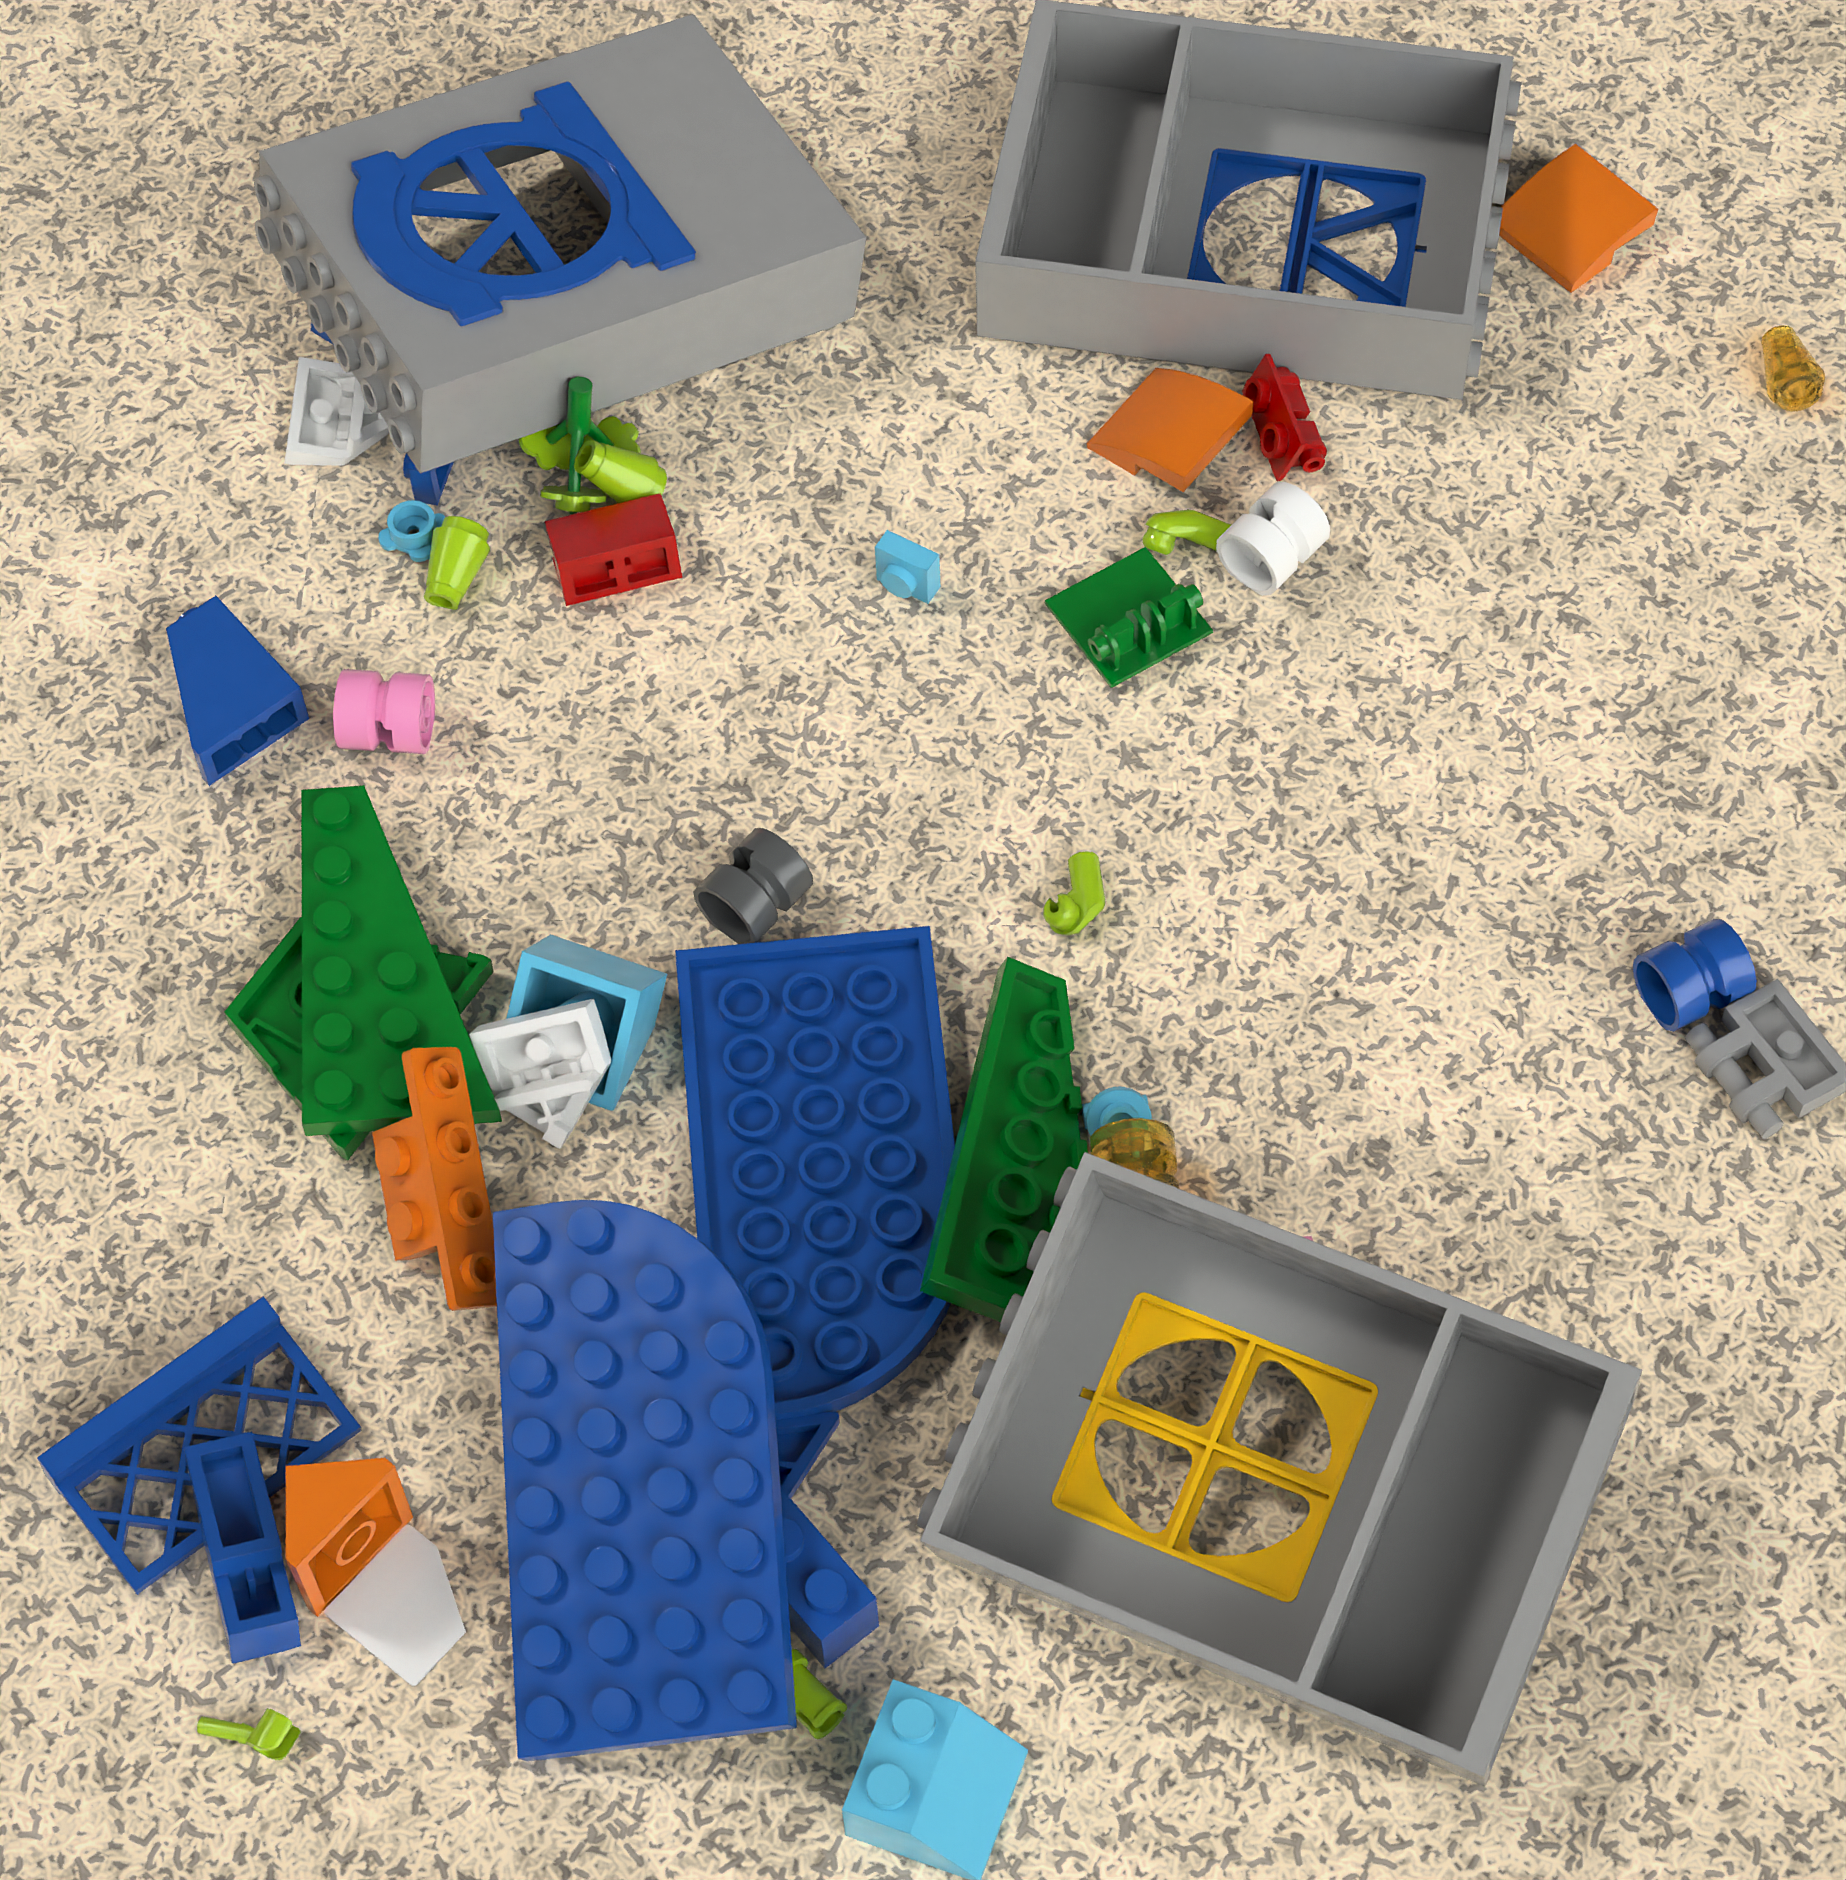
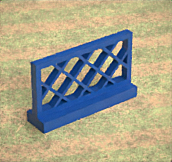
[37,1296,362,1595]

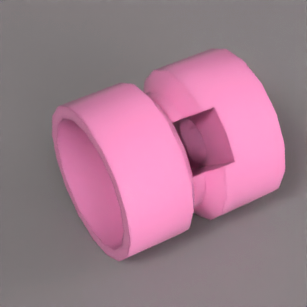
[333,669,435,754]

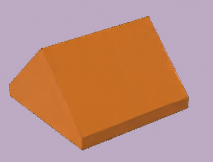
[286,1458,413,1617]

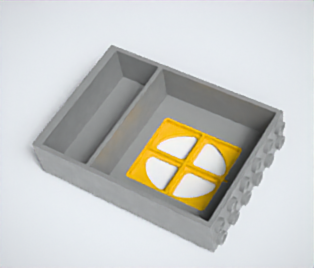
[917,1152,1642,1787]

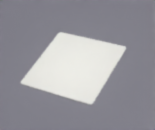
[324,1525,466,1686]

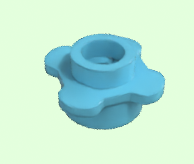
[378,500,445,562]

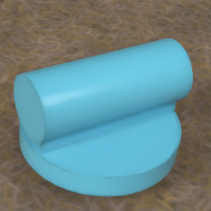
[1082,1086,1152,1152]

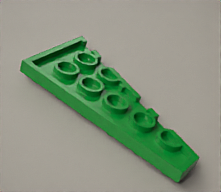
[301,785,502,1136]

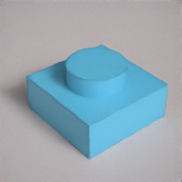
[875,530,941,604]

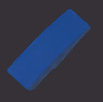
[184,1432,301,1664]

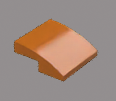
[1499,144,1658,293]
[1087,368,1253,492]

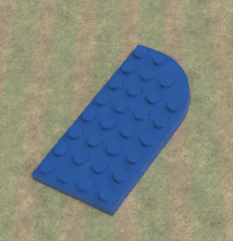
[675,926,955,1420]
[493,1200,797,1761]

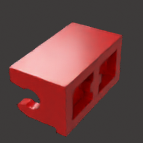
[544,493,683,606]

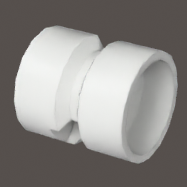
[1216,482,1330,596]

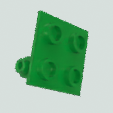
[1045,547,1213,688]

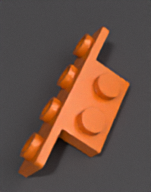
[372,1047,497,1311]

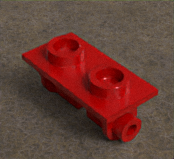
[1242,354,1327,481]

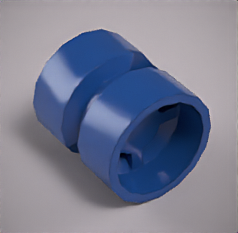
[1633,919,1757,1032]

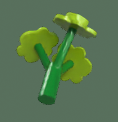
[519,377,640,514]

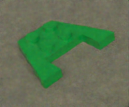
[224,917,494,1161]

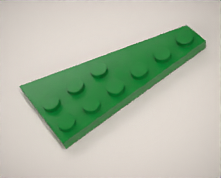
[920,957,1088,1323]

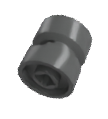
[693,828,813,944]

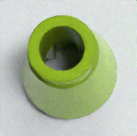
[574,439,667,503]
[423,516,490,610]

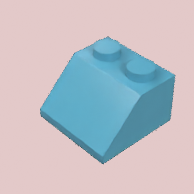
[506,934,667,1111]
[842,1679,1028,1880]

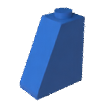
[166,596,309,786]

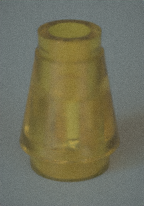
[1761,325,1825,411]

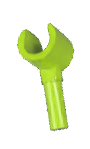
[197,1708,301,1760]

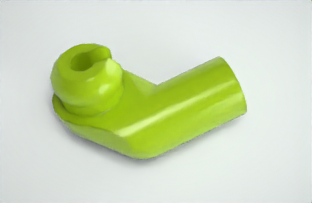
[1142,509,1231,555]
[1043,851,1106,935]

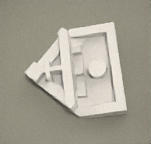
[284,357,389,466]
[469,999,612,1149]

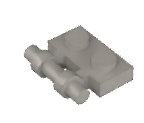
[1685,979,1846,1139]

